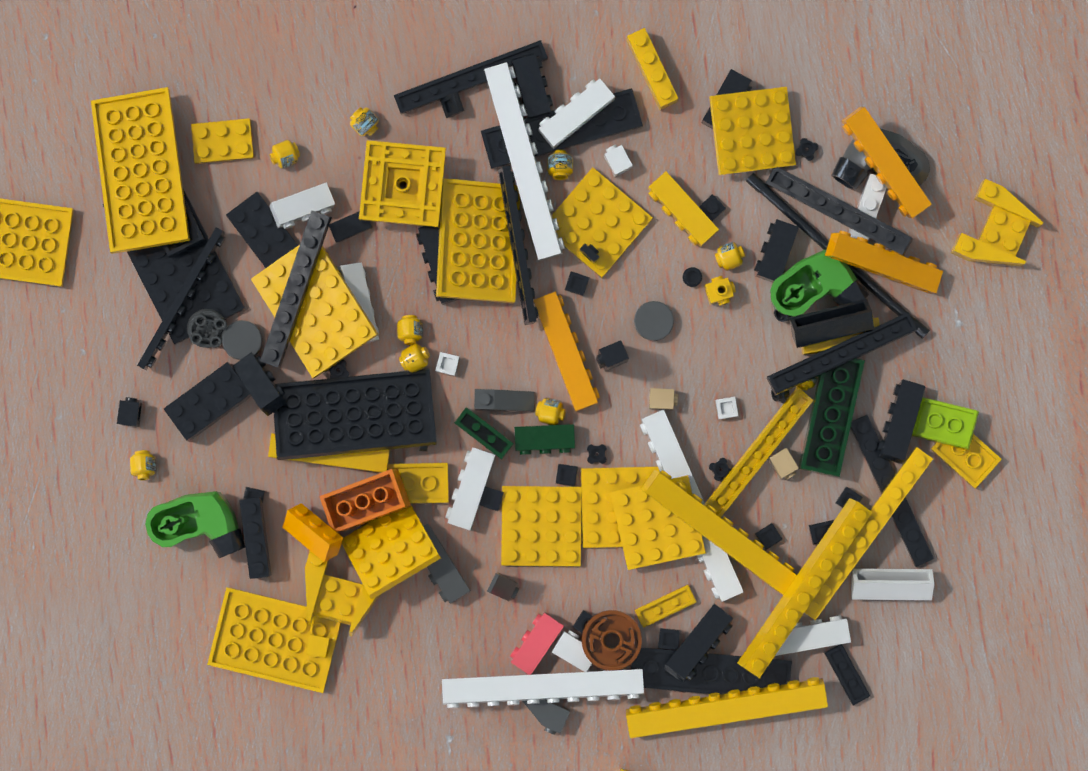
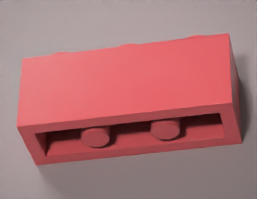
[510,612,564,675]

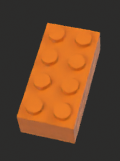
[319,469,411,534]

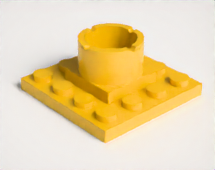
[359,140,446,227]

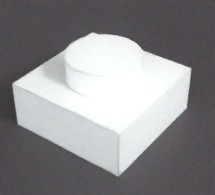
[435,352,460,376]
[715,397,738,420]

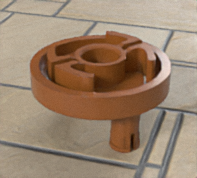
[582,610,642,671]

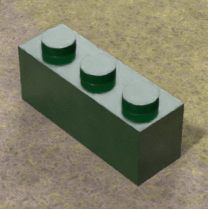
[454,407,514,460]
[514,424,575,455]

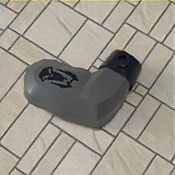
[831,128,930,190]

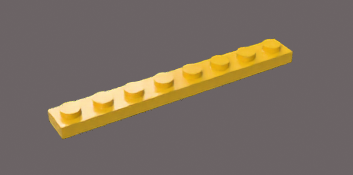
[704,387,814,518]

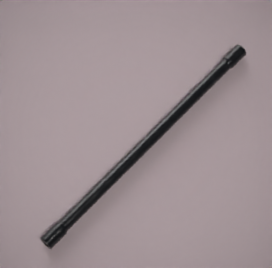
[746,172,930,339]

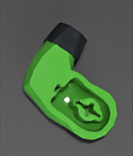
[770,250,869,316]
[145,491,246,558]

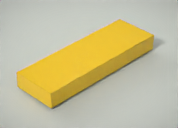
[634,584,696,628]

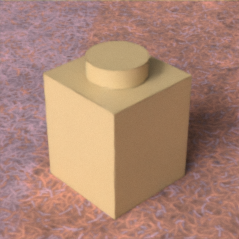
[649,388,678,410]
[768,448,799,480]

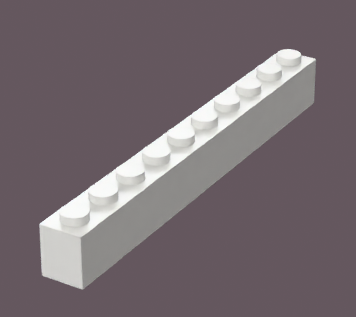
[484,62,565,261]
[640,409,743,602]
[442,669,644,708]

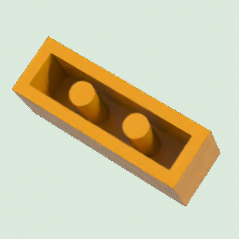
[282,503,343,562]

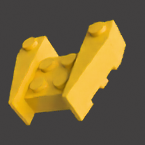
[951,179,1043,266]
[305,551,381,637]

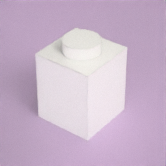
[604,145,633,177]

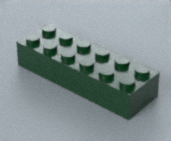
[799,359,865,478]

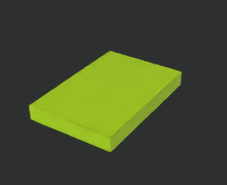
[912,397,979,450]

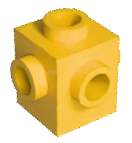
[704,276,736,306]

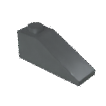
[474,389,534,412]
[487,573,519,601]
[523,700,570,735]

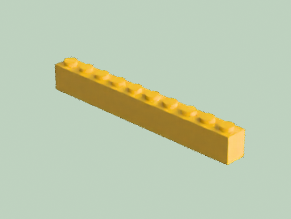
[805,447,933,620]
[641,470,797,595]
[737,498,873,678]
[626,677,828,738]

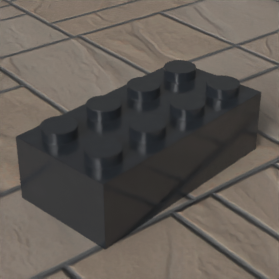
[163,362,251,442]

